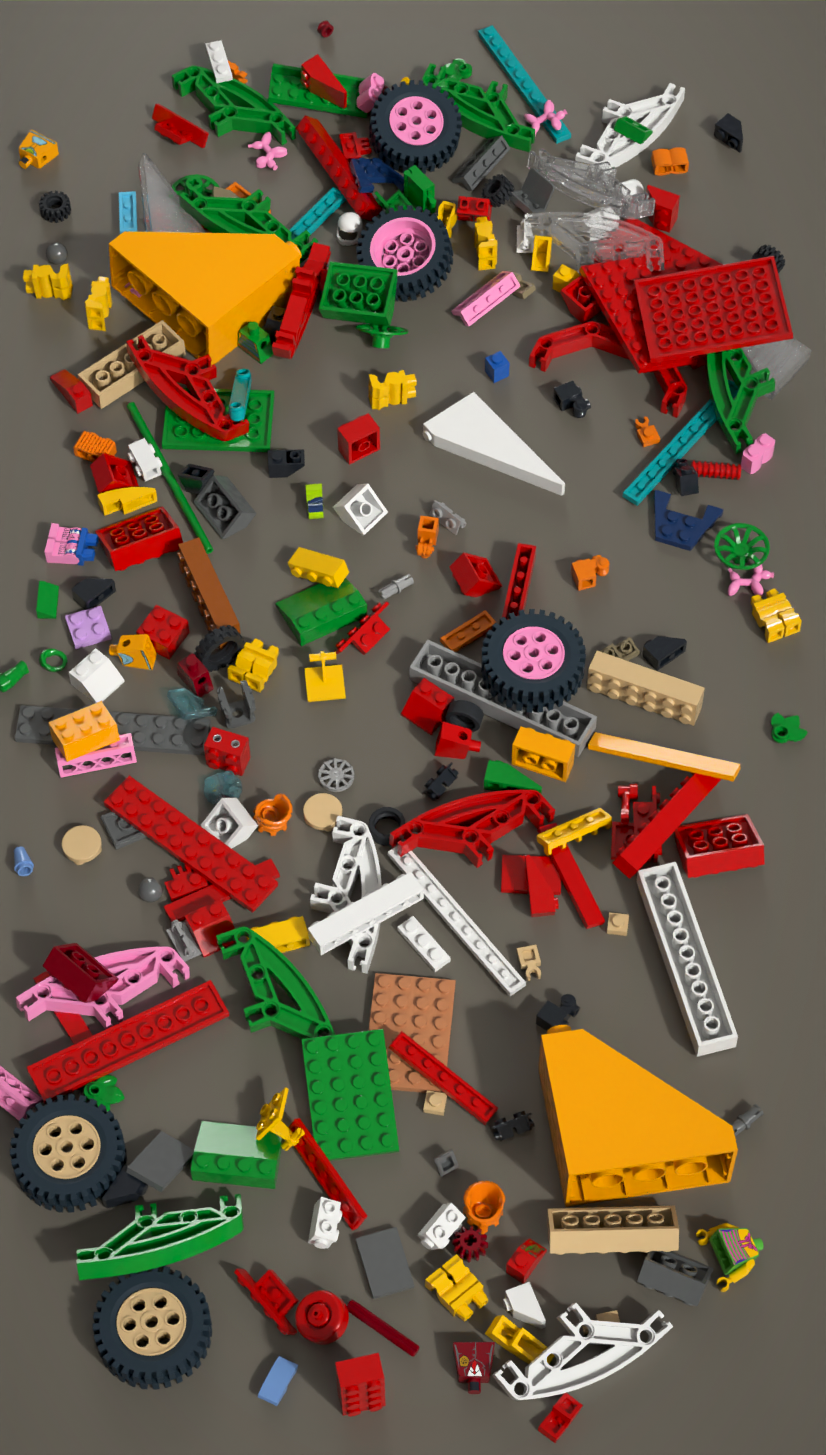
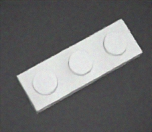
[205,40,233,83]
[397,916,451,972]

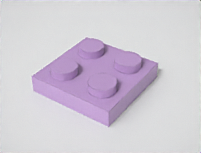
[65,606,112,649]

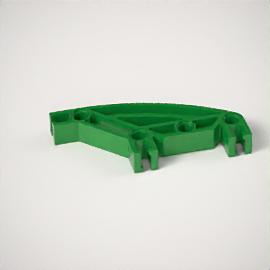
[422,63,535,152]
[172,65,296,145]
[179,186,318,263]
[707,348,775,454]
[216,927,335,1039]
[77,1194,244,1280]

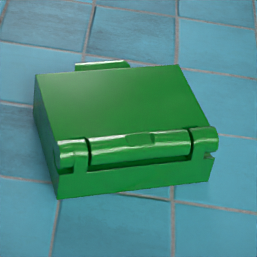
[404,165,436,215]

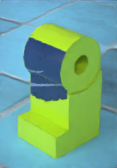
[305,484,324,519]

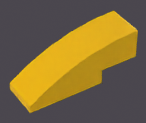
[97,487,158,516]
[485,1315,554,1364]

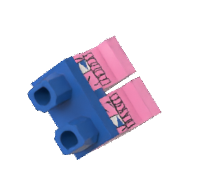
[44,523,99,566]

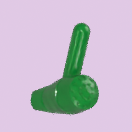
[0,660,29,693]

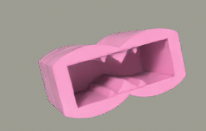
[357,73,384,113]
[741,433,775,475]

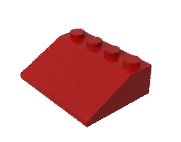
[95,506,183,571]
[673,814,765,878]

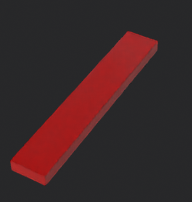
[537,823,605,929]
[164,858,280,922]
[33,971,93,1044]
[388,1031,498,1125]
[288,1118,367,1230]

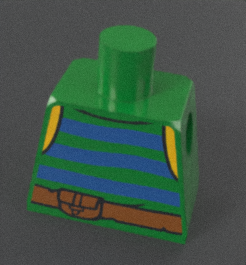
[237,322,273,364]

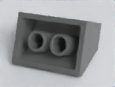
[193,475,257,539]
[637,1251,714,1306]

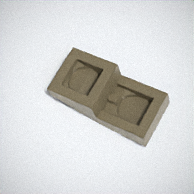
[508,270,536,299]

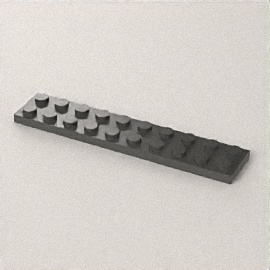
[15,705,211,756]

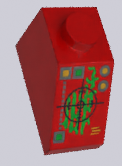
[506,1238,547,1284]

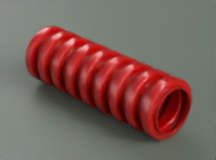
[691,460,741,480]

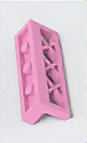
[451,271,520,326]
[55,733,137,778]
[0,1066,42,1121]

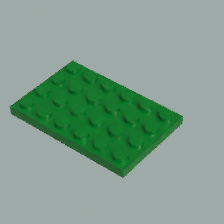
[162,388,275,452]
[302,1029,399,1161]

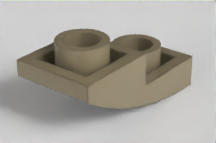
[600,637,640,661]

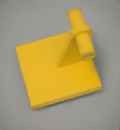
[304,651,346,702]
[256,1087,305,1151]

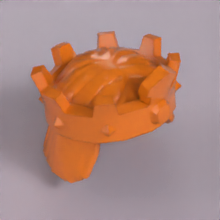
[253,793,292,836]
[463,1180,505,1234]

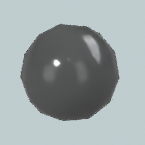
[46,242,68,265]
[138,878,163,902]

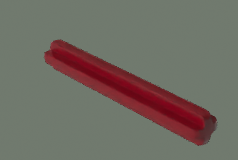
[347,1300,419,1357]

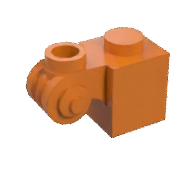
[415,516,439,558]
[571,555,610,591]

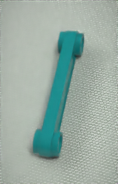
[228,369,252,421]

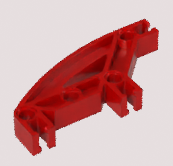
[272,242,331,360]
[126,335,249,441]
[389,790,555,868]

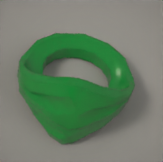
[39,649,67,672]

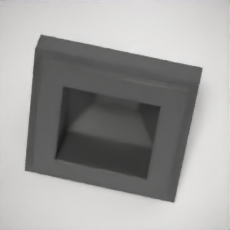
[433,1149,459,1177]

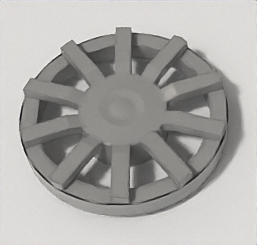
[318,758,355,792]

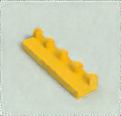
[537,808,612,856]

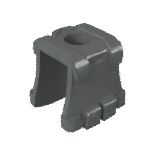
[217,680,256,729]

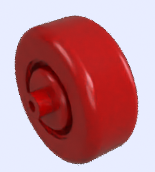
[295,1290,349,1345]

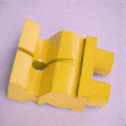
[474,217,497,271]
[23,263,73,300]
[85,276,112,331]
[368,370,417,410]
[751,588,802,643]
[227,638,279,693]
[425,1254,488,1322]

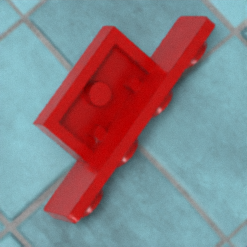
[152,103,209,148]
[333,601,390,655]
[633,786,662,862]
[234,1268,299,1335]

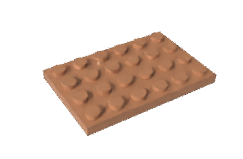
[369,973,456,1093]

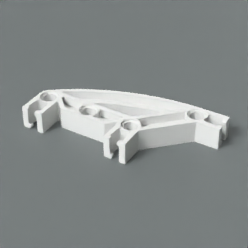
[575,83,685,175]
[310,816,382,974]
[492,1303,673,1401]

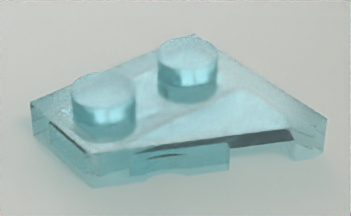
[167,688,218,720]

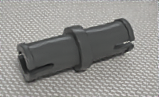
[731,1104,764,1137]

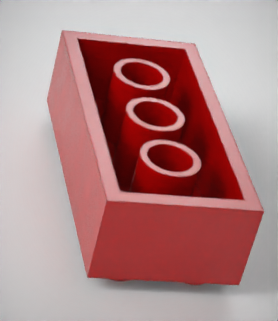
[335,1352,386,1417]

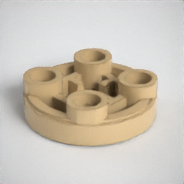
[303,793,342,832]
[62,825,102,865]

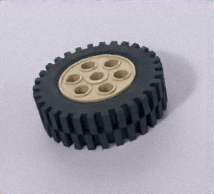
[10,1094,127,1213]
[93,1266,212,1390]

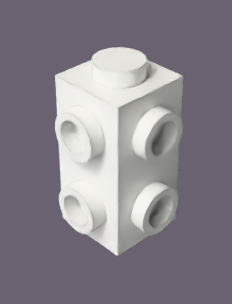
[127,438,162,482]
[308,1197,342,1249]
[417,1203,466,1250]

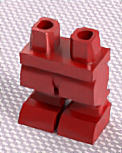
[457,196,492,222]

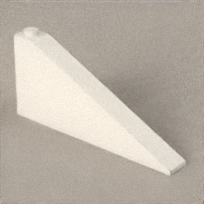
[422,392,565,496]

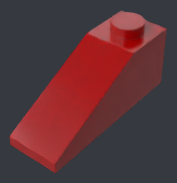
[50,369,93,414]
[525,855,559,917]

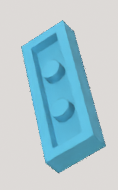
[119,191,137,234]

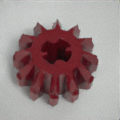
[452,1225,488,1263]

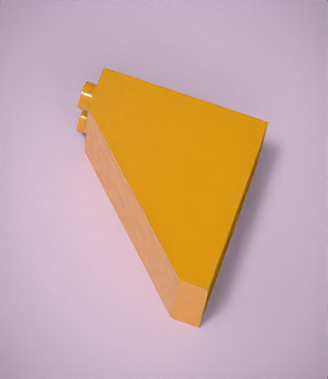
[109,231,302,367]
[538,1025,738,1207]

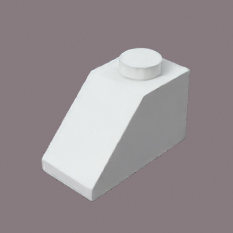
[503,1282,546,1329]

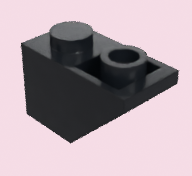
[714,113,743,153]
[268,449,305,478]

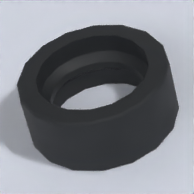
[445,700,484,732]
[369,807,405,846]

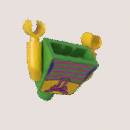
[696,1223,763,1292]

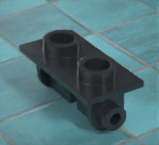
[422,762,459,801]
[490,1110,535,1141]

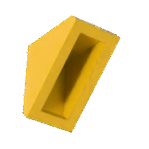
[531,235,552,272]

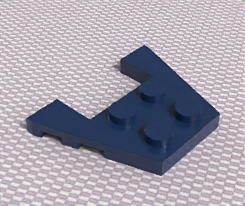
[349,158,404,193]
[654,490,724,551]

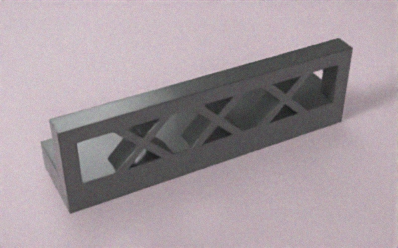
[451,135,511,191]

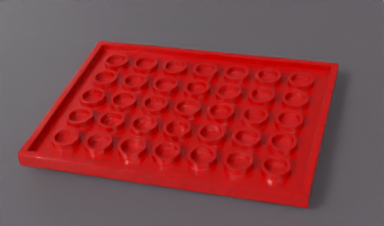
[634,256,793,363]

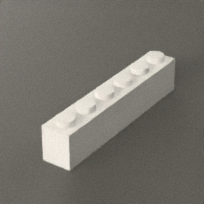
[308,872,424,955]

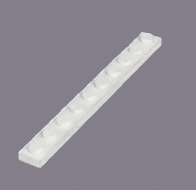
[388,841,526,996]

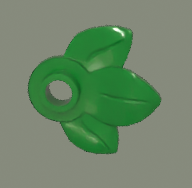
[443,58,472,81]
[771,713,808,743]
[83,1075,125,1112]

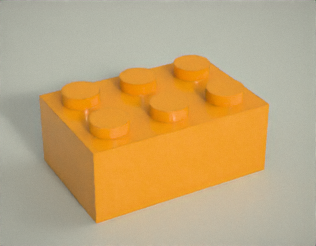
[48,701,120,762]
[512,726,575,782]

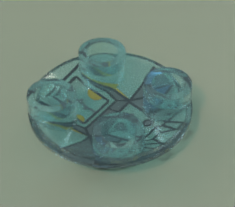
[204,771,242,805]

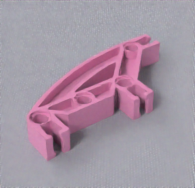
[16,947,190,1030]

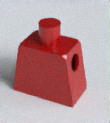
[434,722,481,759]

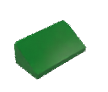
[614,116,653,144]
[36,581,59,619]

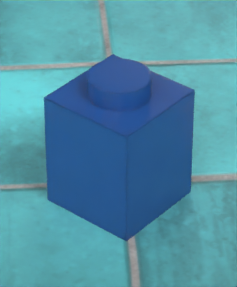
[485,351,510,383]

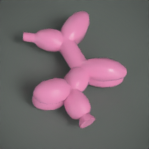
[524,100,568,137]
[248,132,287,170]
[728,564,774,597]

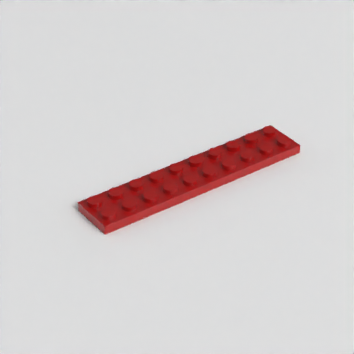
[104,775,278,913]
[27,980,229,1104]

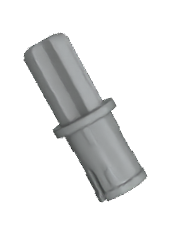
[378,574,414,599]

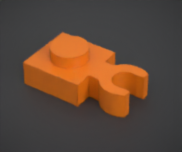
[228,61,248,84]
[635,416,660,448]

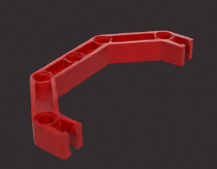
[529,321,687,418]

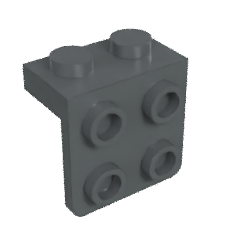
[508,168,555,217]

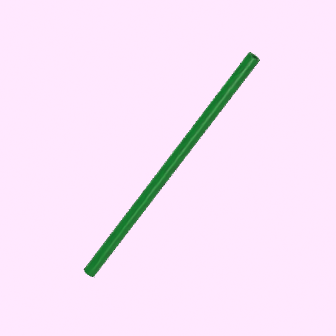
[127,402,213,554]

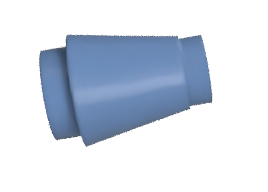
[13,847,34,876]

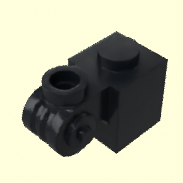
[553,380,591,418]
[673,459,699,496]
[536,994,580,1031]

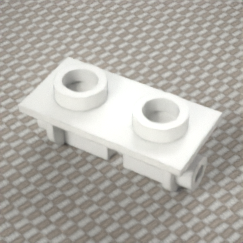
[517,219,534,253]

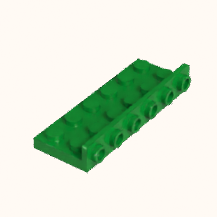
[268,64,368,118]

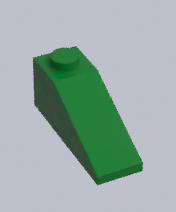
[484,760,542,795]

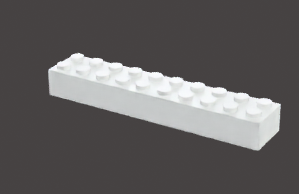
[636,862,738,1057]

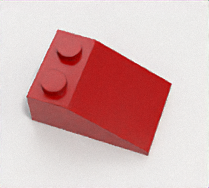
[300,54,347,109]

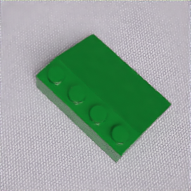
[319,261,398,326]
[275,578,367,646]
[191,1121,283,1189]

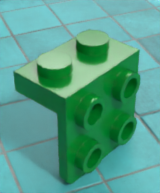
[374,190,416,214]

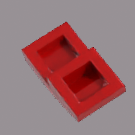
[538,1393,583,1443]

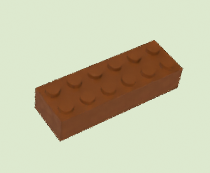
[177,537,240,651]

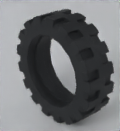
[194,625,245,672]

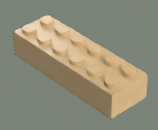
[78,320,186,409]
[587,651,705,726]
[548,1205,679,1255]

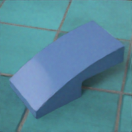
[258,1356,298,1406]

